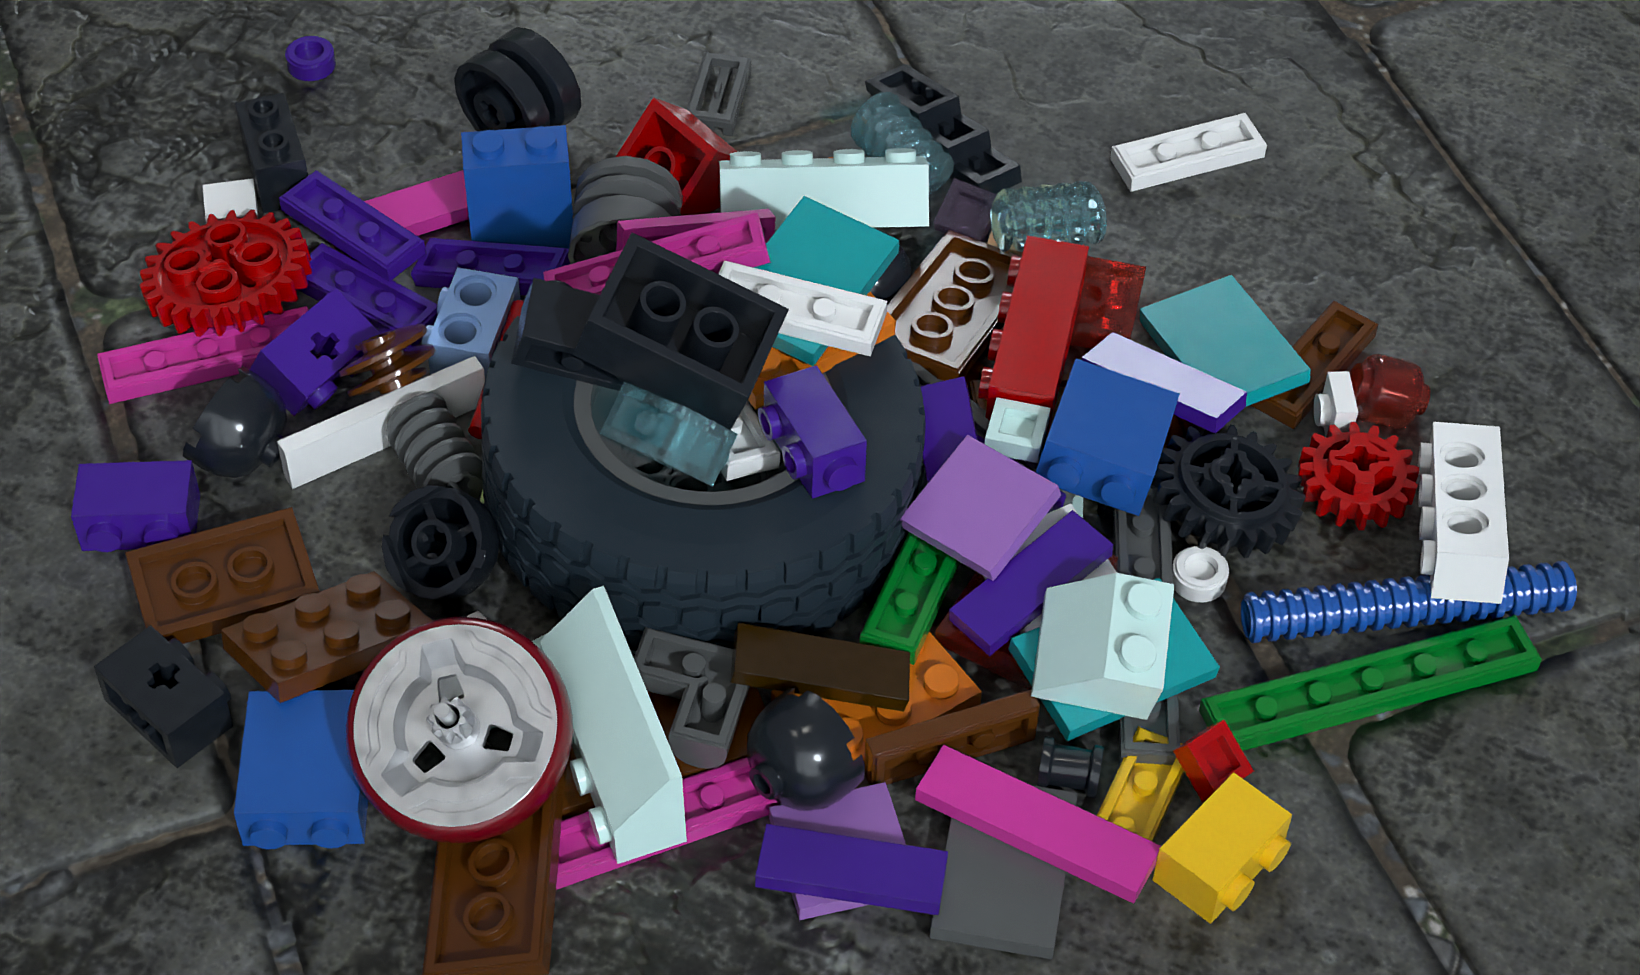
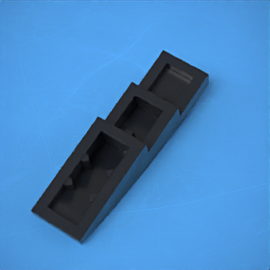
[865,64,1022,201]

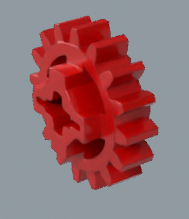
[1297,422,1419,530]

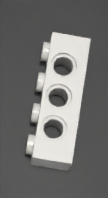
[1418,422,1509,604]

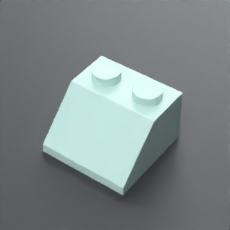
[1031,573,1174,720]

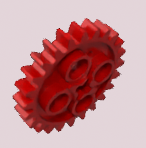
[140,209,312,337]

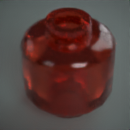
[1350,354,1430,429]

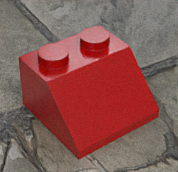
[616,97,737,216]

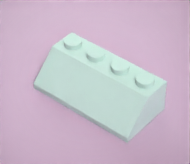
[719,148,929,230]
[540,586,687,864]

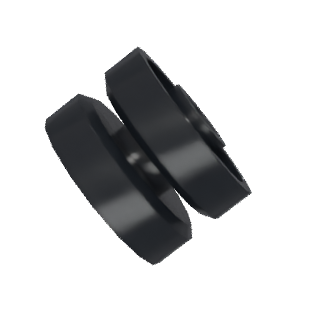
[454,27,581,131]

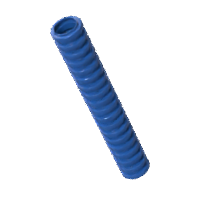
[1241,561,1577,644]

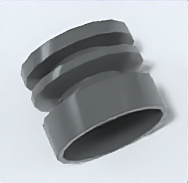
[568,156,683,264]

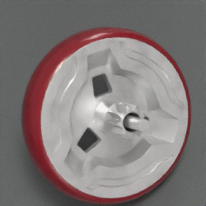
[346,617,573,843]

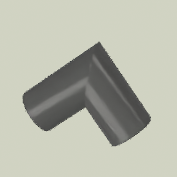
[634,627,750,769]

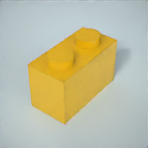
[1152,772,1293,924]

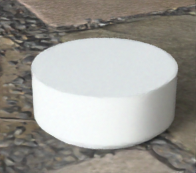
[1173,546,1229,602]

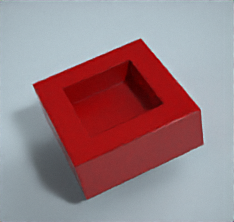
[1173,720,1254,803]

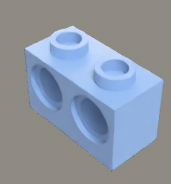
[422,267,520,378]

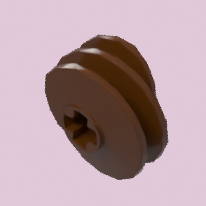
[339,324,436,397]

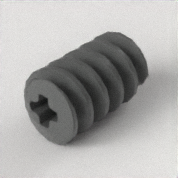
[386,393,483,500]

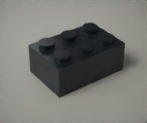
[572,232,789,431]

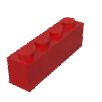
[978,235,1089,434]

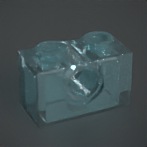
[599,382,738,487]

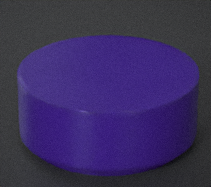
[285,36,336,81]

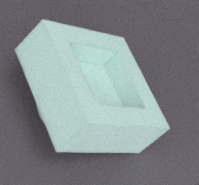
[985,397,1051,463]

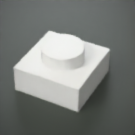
[1314,371,1358,436]

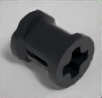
[1037,736,1104,798]

